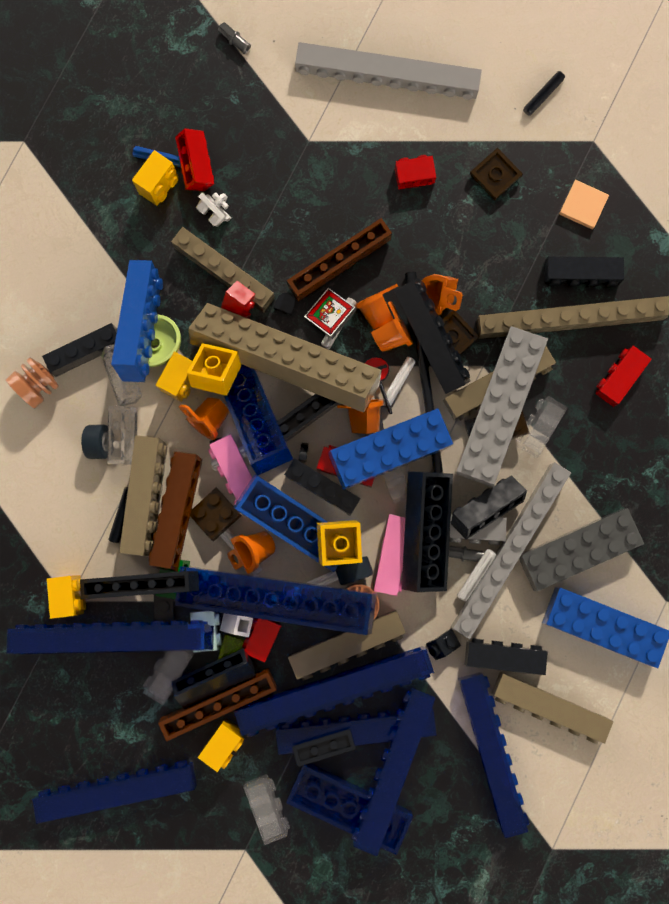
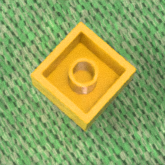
[132,150,178,206]
[187,343,241,396]
[156,351,192,402]
[317,520,362,566]
[47,575,86,619]
[198,718,245,772]

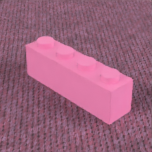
[208,434,253,512]
[373,514,405,596]

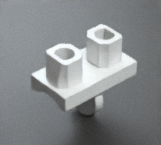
[196,192,231,227]

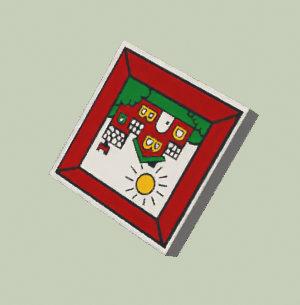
[304,288,357,339]

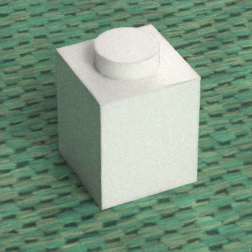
[220,611,253,637]

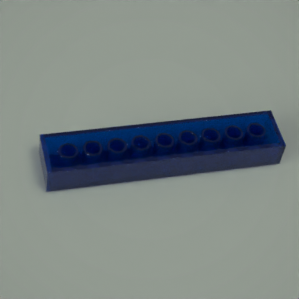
[175,566,377,635]
[6,620,214,654]
[234,646,434,737]

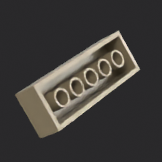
[119,435,167,556]

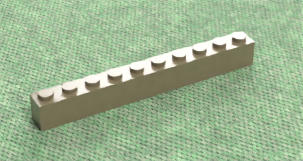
[476,296,669,339]

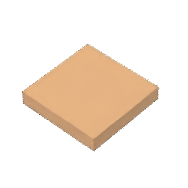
[559,180,609,230]

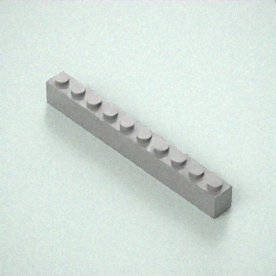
[295,42,482,100]
[451,462,571,639]

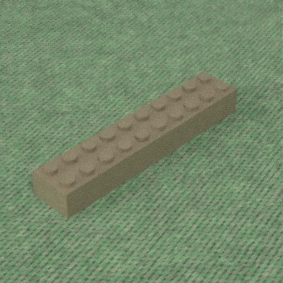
[188,303,381,413]

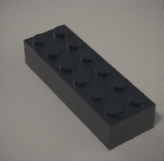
[402,471,453,592]

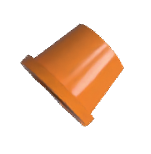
[422,274,463,315]
[354,284,398,329]
[371,301,413,352]
[179,398,229,440]
[337,399,384,434]
[227,531,275,574]

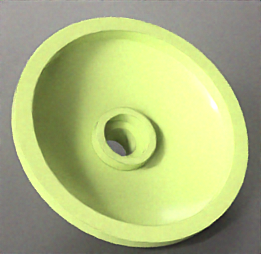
[148,315,181,367]

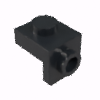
[426,629,461,660]

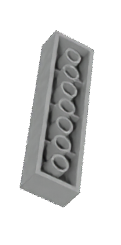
[457,326,548,488]

